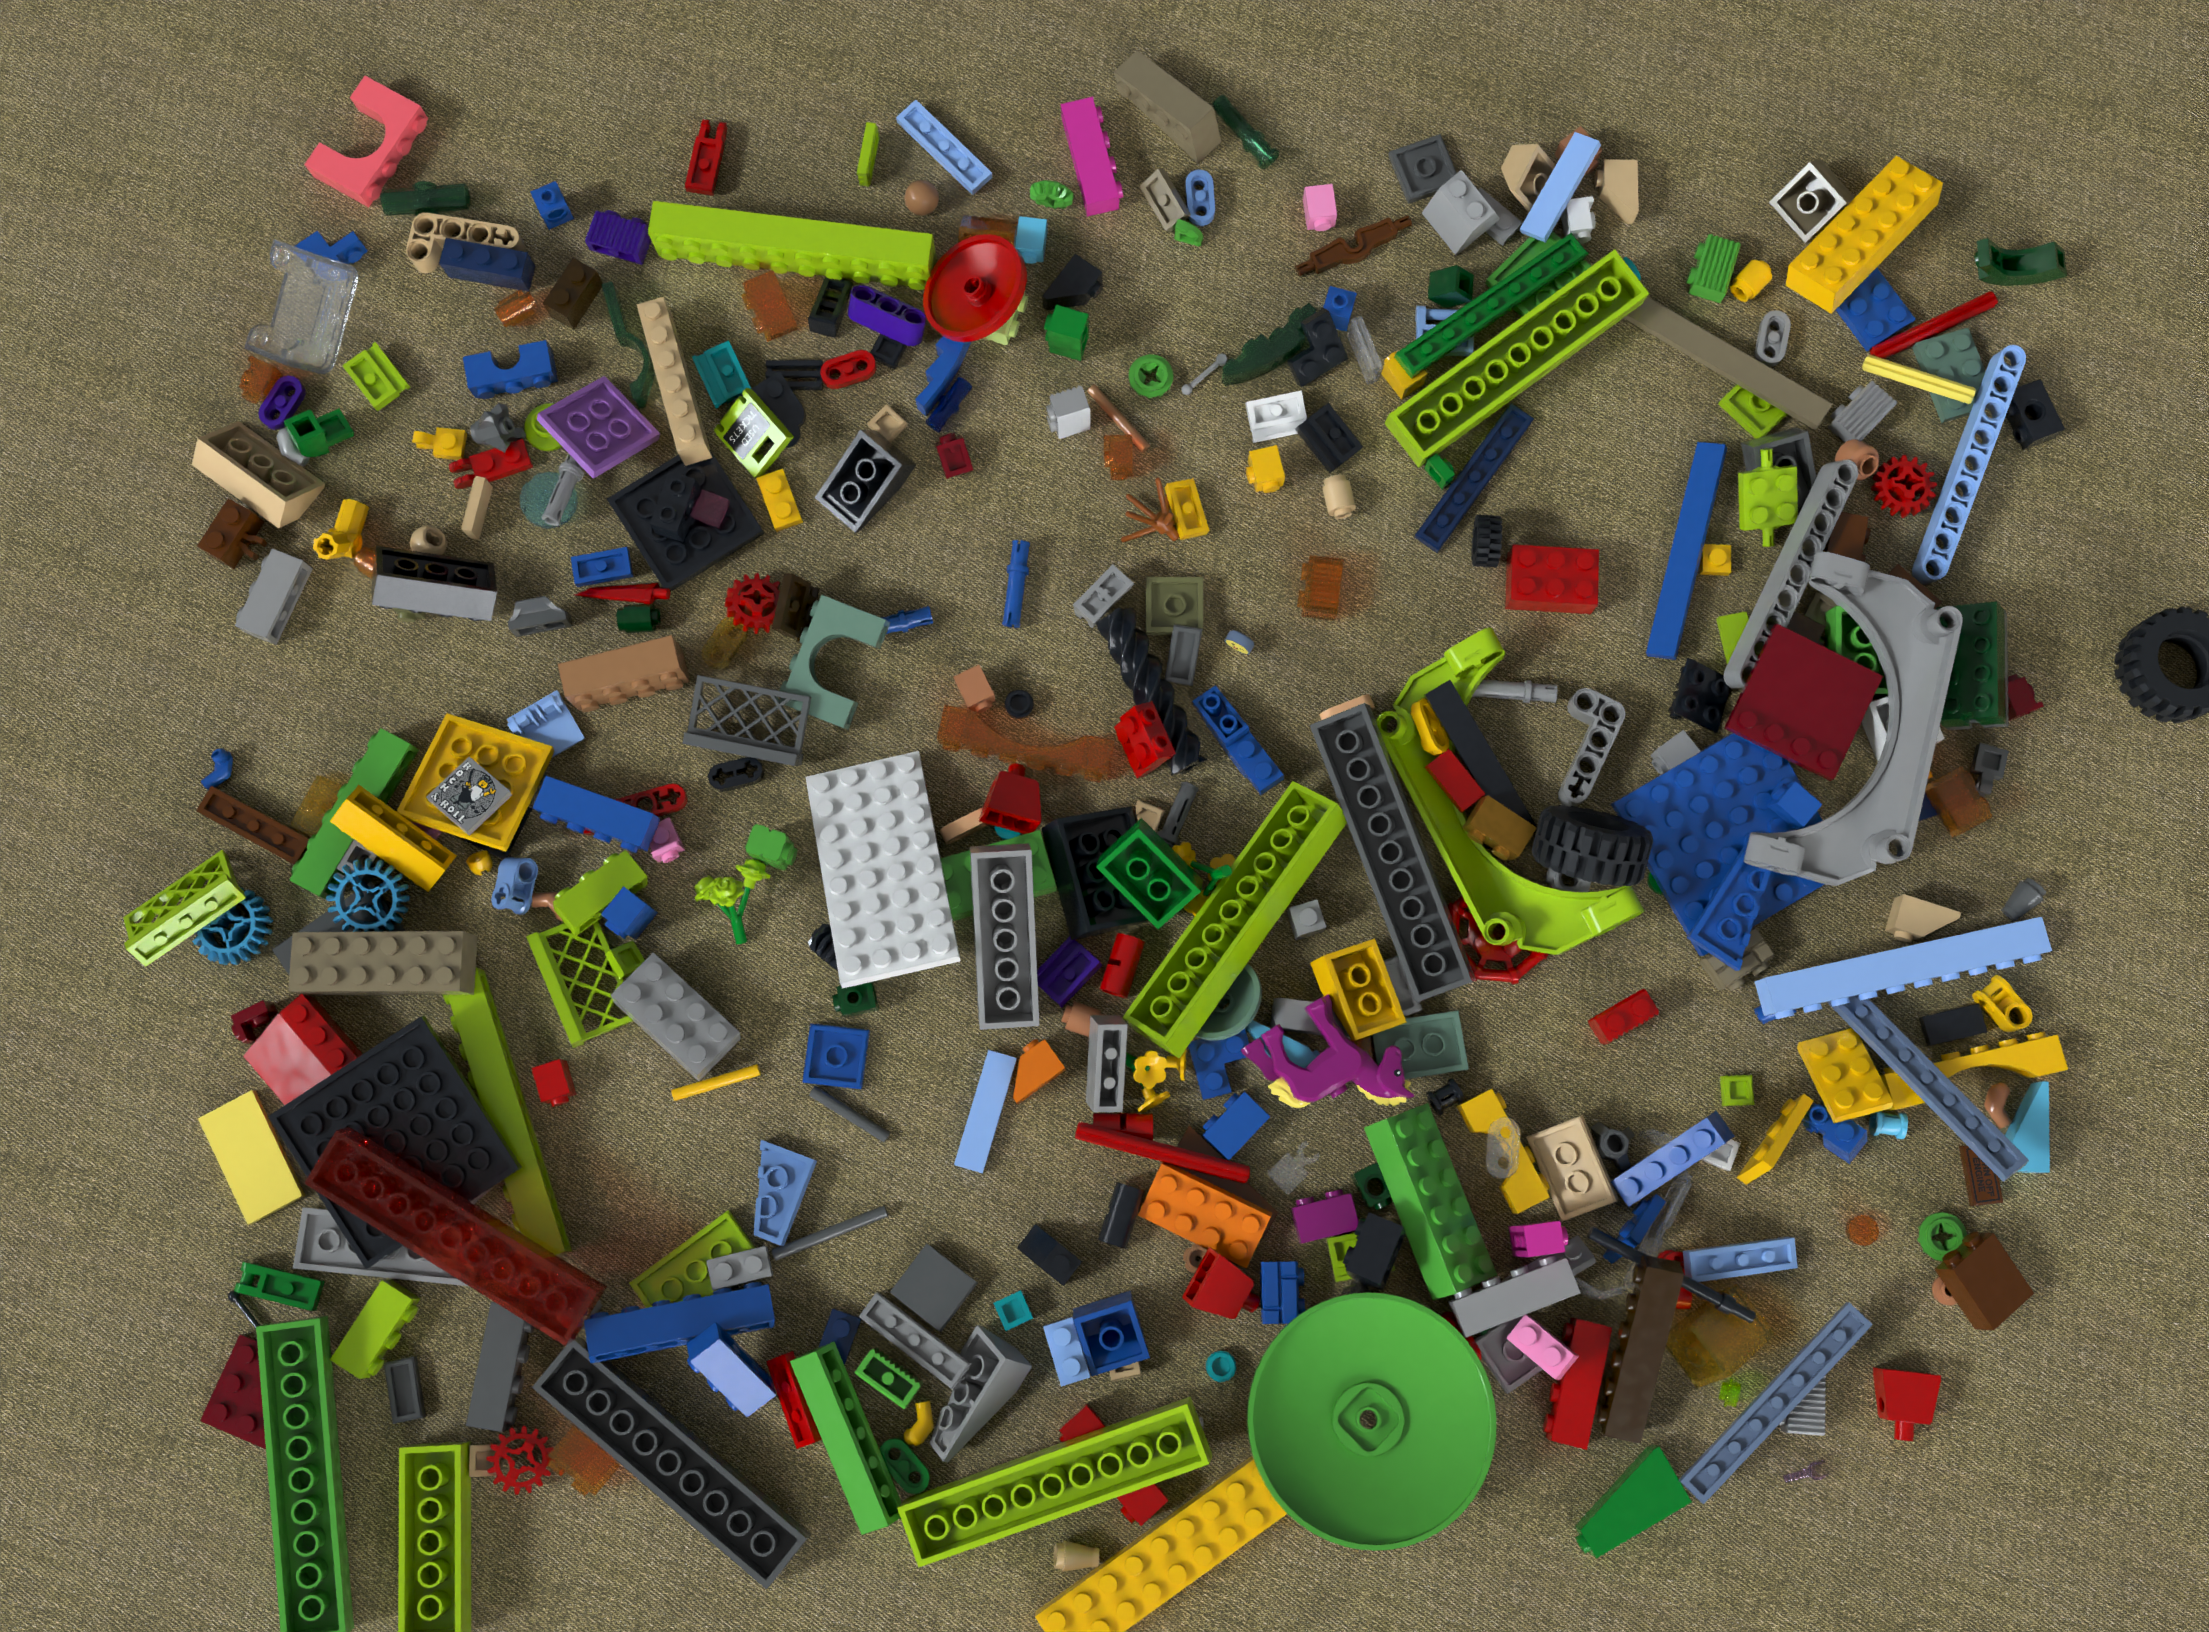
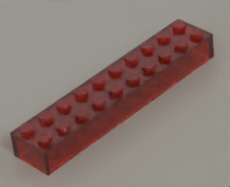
[304,1127,607,1346]

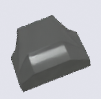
[508,596,573,637]

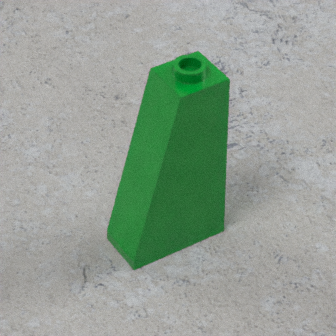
[1574,1444,1692,1559]

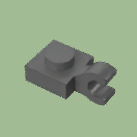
[1970,743,2009,799]

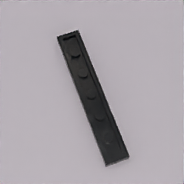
[1424,680,1537,834]

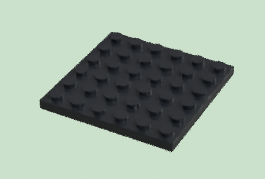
[268,1016,522,1269]

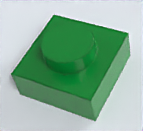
[1424,453,1455,490]

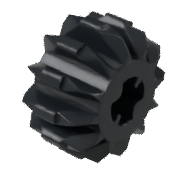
[808,924,838,971]

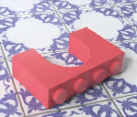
[304,76,428,207]

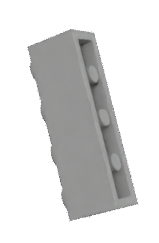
[1448,1254,1581,1337]

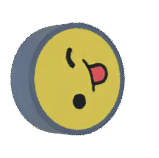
[1224,630,1254,655]

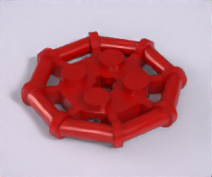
[1448,896,1549,985]

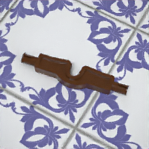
[1295,215,1412,277]

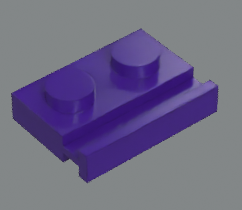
[1037,936,1103,1008]

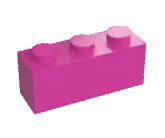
[1508,1221,1568,1257]

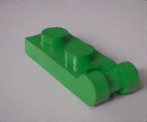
[234,1261,325,1311]

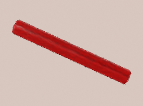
[1870,291,1998,359]

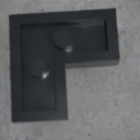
[1287,308,1348,387]

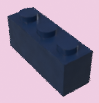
[439,238,536,292]

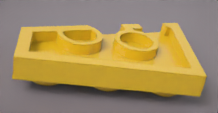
[1736,1094,1814,1185]

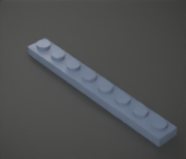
[1827,995,2029,1182]
[1679,1302,1873,1504]

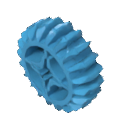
[326,858,410,932]
[192,886,273,965]

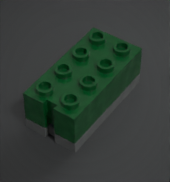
[1936,601,2009,730]

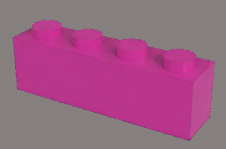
[1061,97,1123,217]

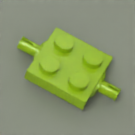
[1738,448,1798,547]

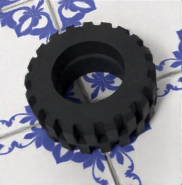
[2114,607,2209,723]
[1532,805,1653,886]

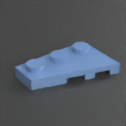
[754,1140,817,1246]

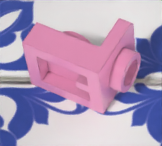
[650,817,685,863]

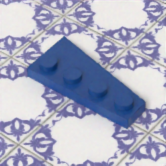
[1686,841,1771,971]

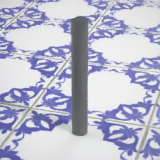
[809,1086,890,1143]

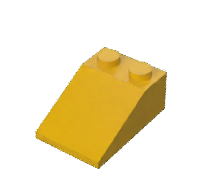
[1310,938,1407,1041]

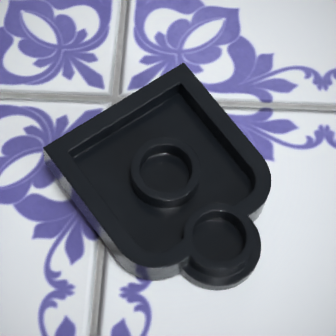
[732,371,806,448]

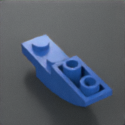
[1192,685,1284,795]

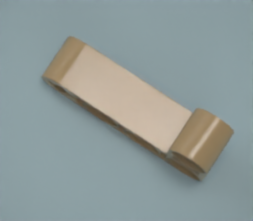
[406,213,526,273]

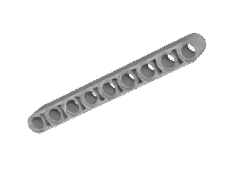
[1724,459,1858,689]

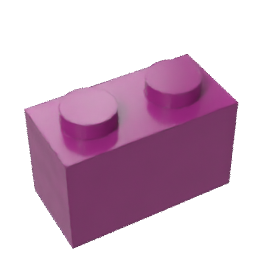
[1290,1189,1359,1244]

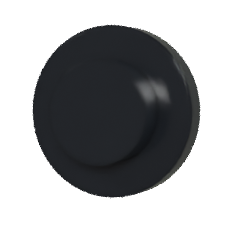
[1005,690,1034,719]

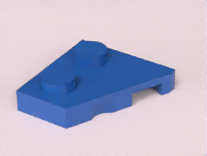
[1603,1194,1666,1264]

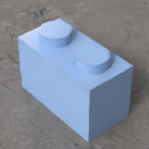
[1043,1316,1091,1387]

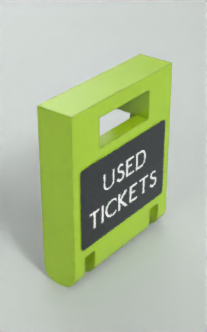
[714,388,794,478]

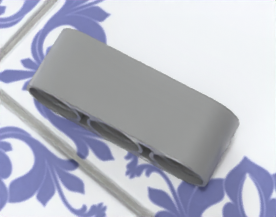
[1270,998,1351,1039]

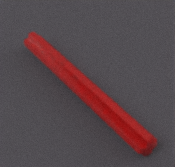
[1075,1122,1250,1183]

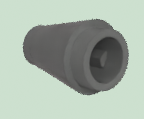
[2001,877,2046,922]

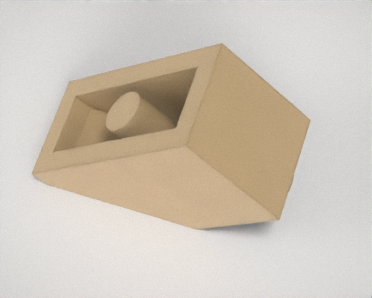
[1594,159,1639,224]
[1885,894,1961,942]

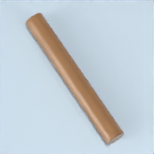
[1087,384,1151,453]

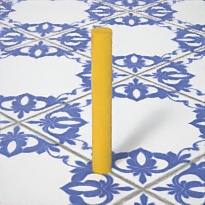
[671,1064,761,1101]

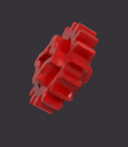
[1871,455,1937,518]
[725,573,780,634]
[486,1426,555,1495]

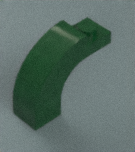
[1974,238,2067,286]

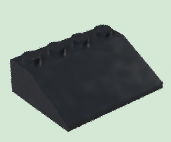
[1041,806,1150,940]

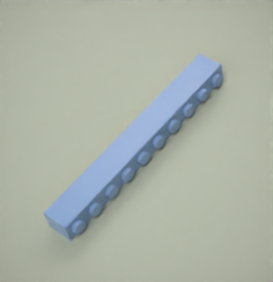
[1754,917,2052,1019]

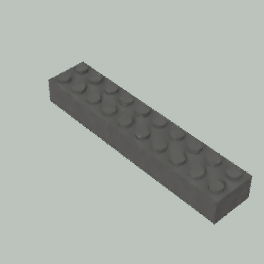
[1310,703,1476,1003]
[532,1337,811,1589]

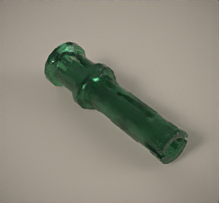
[1212,95,1280,169]

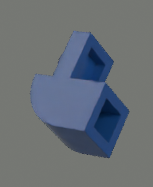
[294,231,368,281]

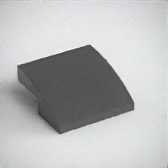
[890,1243,978,1332]

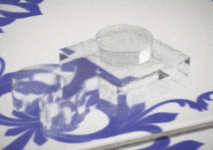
[1266,1141,1320,1195]

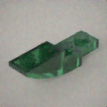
[1222,302,1316,386]

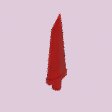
[574,583,670,604]

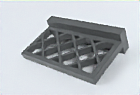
[682,675,812,766]

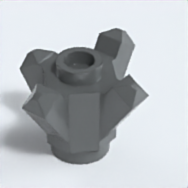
[470,403,526,453]
[1590,1122,1635,1173]

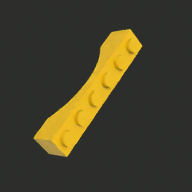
[1880,1031,2068,1111]

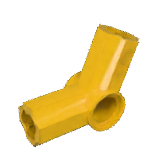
[313,499,369,560]

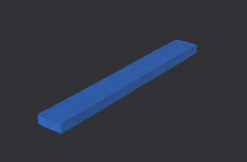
[1646,442,1727,660]

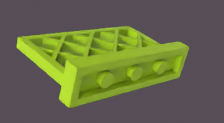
[123,850,246,967]
[526,921,633,1048]

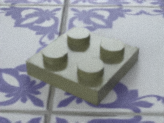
[1146,577,1203,636]

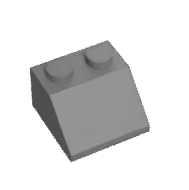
[1422,170,1500,256]

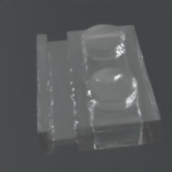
[1347,316,1383,385]

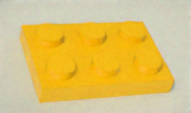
[1797,1028,1893,1124]

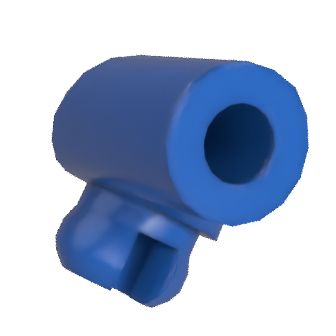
[201,748,233,790]

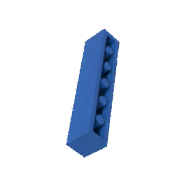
[584,1282,775,1363]

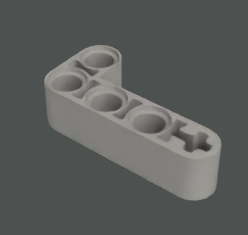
[1558,688,1626,807]

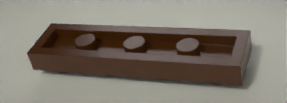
[196,786,309,864]

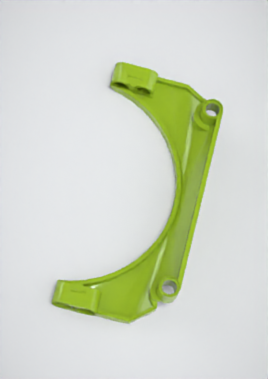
[1376,627,1645,955]

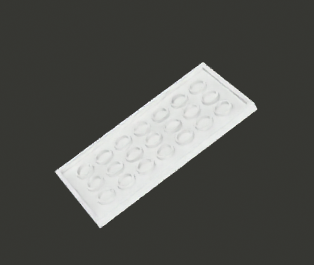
[806,751,961,989]

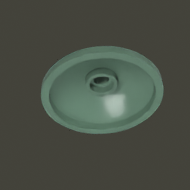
[1196,964,1262,1040]

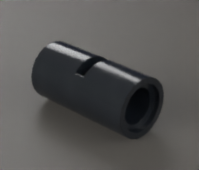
[1098,1182,1145,1249]

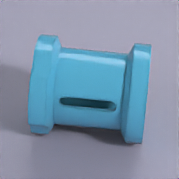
[1869,1111,1908,1139]

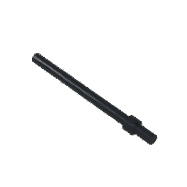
[1587,1227,1756,1323]

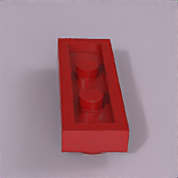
[766,1351,822,1449]

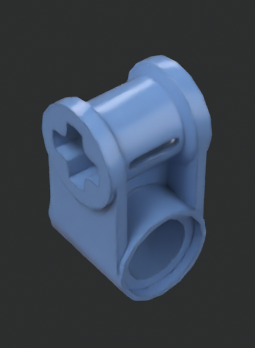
[491,857,538,915]

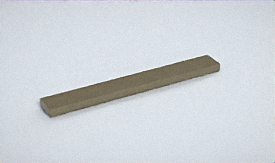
[1624,297,1833,430]

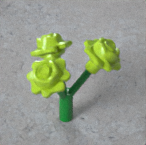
[694,859,771,944]

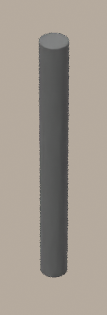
[772,1205,888,1261]

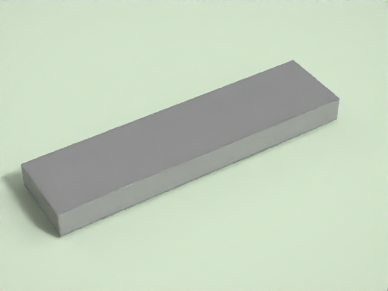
[859,1292,973,1390]

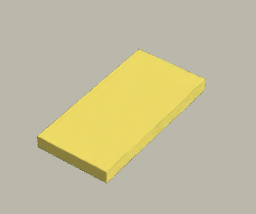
[198,1090,306,1225]

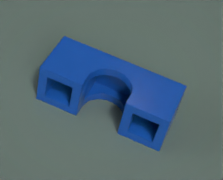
[463,340,558,399]

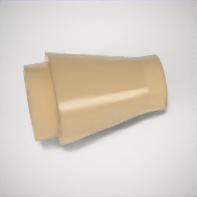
[1053,1540,1099,1572]

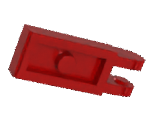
[685,119,727,196]
[448,439,533,489]

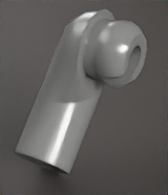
[277,428,310,467]

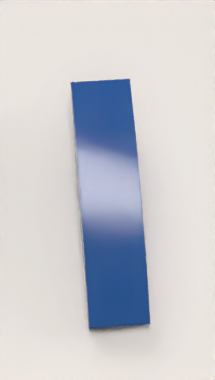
[915,336,971,416]

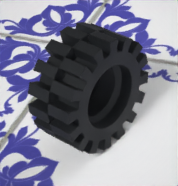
[1471,515,1502,568]

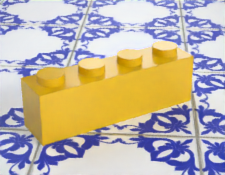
[330,785,457,892]

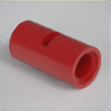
[1099,933,1145,999]
[1093,1113,1153,1141]

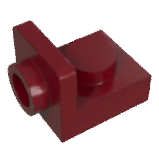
[934,432,973,479]
[230,1000,278,1044]

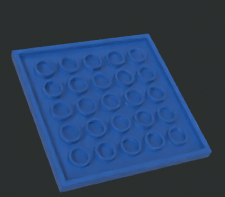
[1611,733,1824,956]

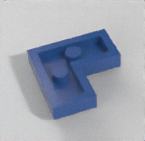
[1188,1029,1249,1100]

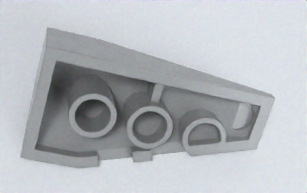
[929,1325,1032,1463]

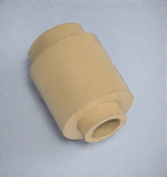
[1322,474,1356,519]

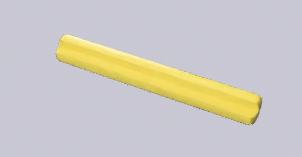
[1862,355,1976,404]

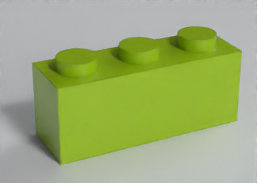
[553,850,647,936]
[330,1279,421,1379]

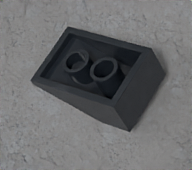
[815,429,916,533]

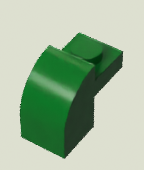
[284,408,354,457]

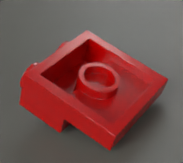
[1114,701,1176,778]

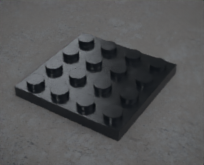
[607,450,764,592]

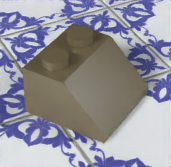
[1769,159,1855,243]

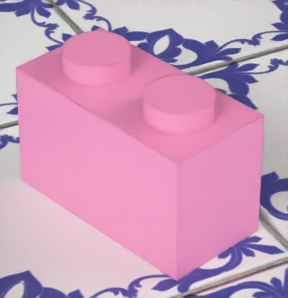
[1507,1314,1579,1380]

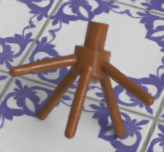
[1121,477,1179,542]

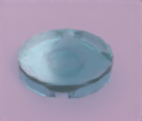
[519,472,578,529]

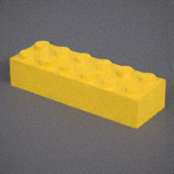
[1785,155,1943,314]

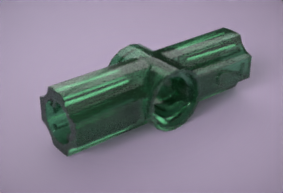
[380,181,471,216]

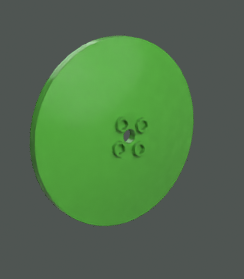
[1247,1292,1497,1551]

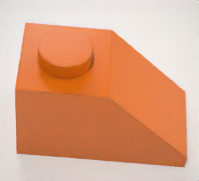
[1013,1039,1066,1105]

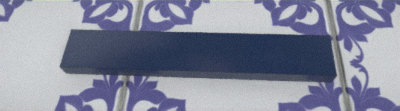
[1414,403,1534,553]

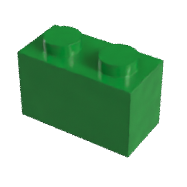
[1044,305,1089,361]

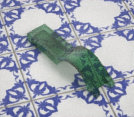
[601,281,655,409]

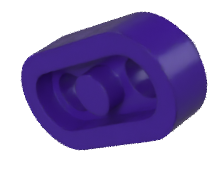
[258,376,306,430]

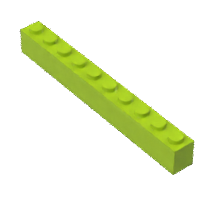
[443,967,572,1264]

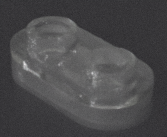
[1486,1117,1520,1179]

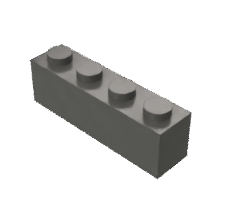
[466,1301,536,1432]

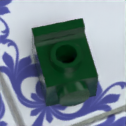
[832,982,879,1018]

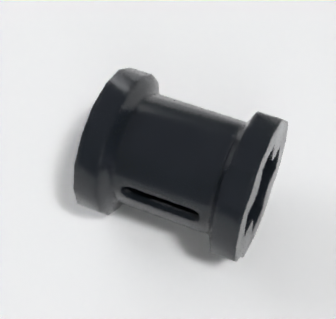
[1426,1078,1465,1116]

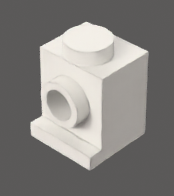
[1561,196,1596,244]

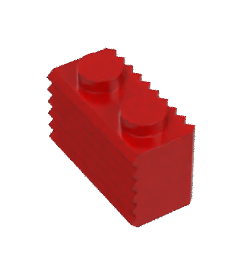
[1588,988,1659,1045]

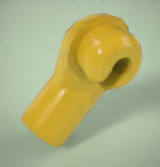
[903,1401,934,1446]

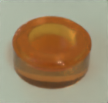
[1845,1215,1879,1246]

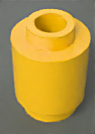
[1730,260,1772,302]

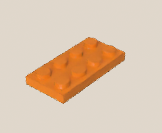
[1138,1162,1272,1269]

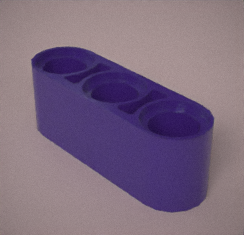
[847,285,927,346]

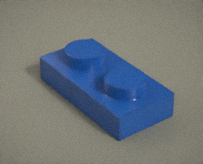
[571,547,633,587]

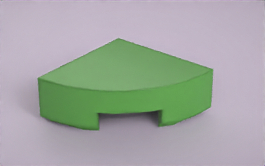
[1174,219,1204,247]

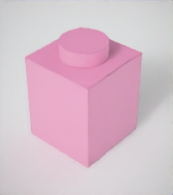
[1303,184,1337,231]

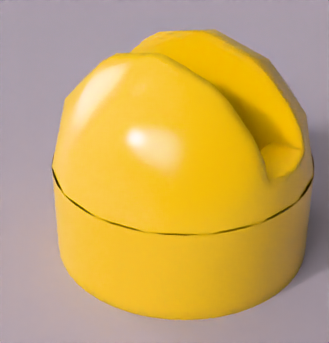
[466,850,493,876]

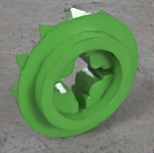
[1030,180,1074,209]
[1129,354,1173,399]
[1917,1212,1967,1261]

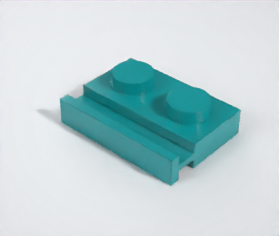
[692,340,751,409]

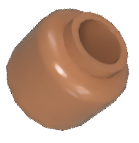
[1835,439,1879,481]

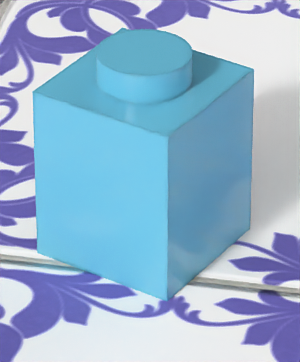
[1015,216,1048,264]

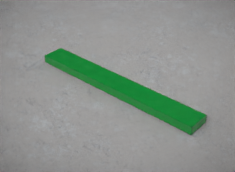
[1394,233,1589,379]

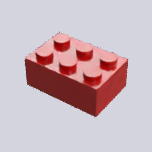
[1505,544,1599,614]

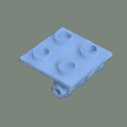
[507,690,585,758]

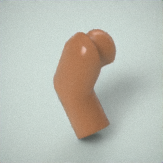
[532,892,563,921]
[1984,1082,2012,1129]

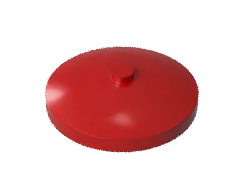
[923,234,1027,342]

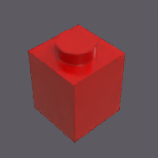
[531,1059,577,1107]

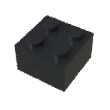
[1343,1212,1406,1291]

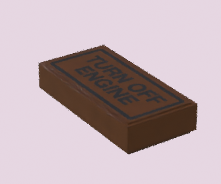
[1959,1145,2003,1206]

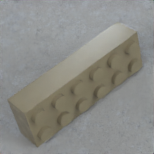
[288,931,478,995]

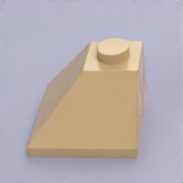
[1501,144,1556,212]

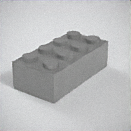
[611,952,741,1081]

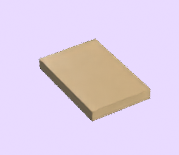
[1526,1115,1619,1221]

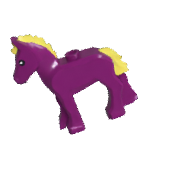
[1240,994,1415,1108]

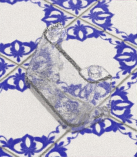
[244,239,358,374]

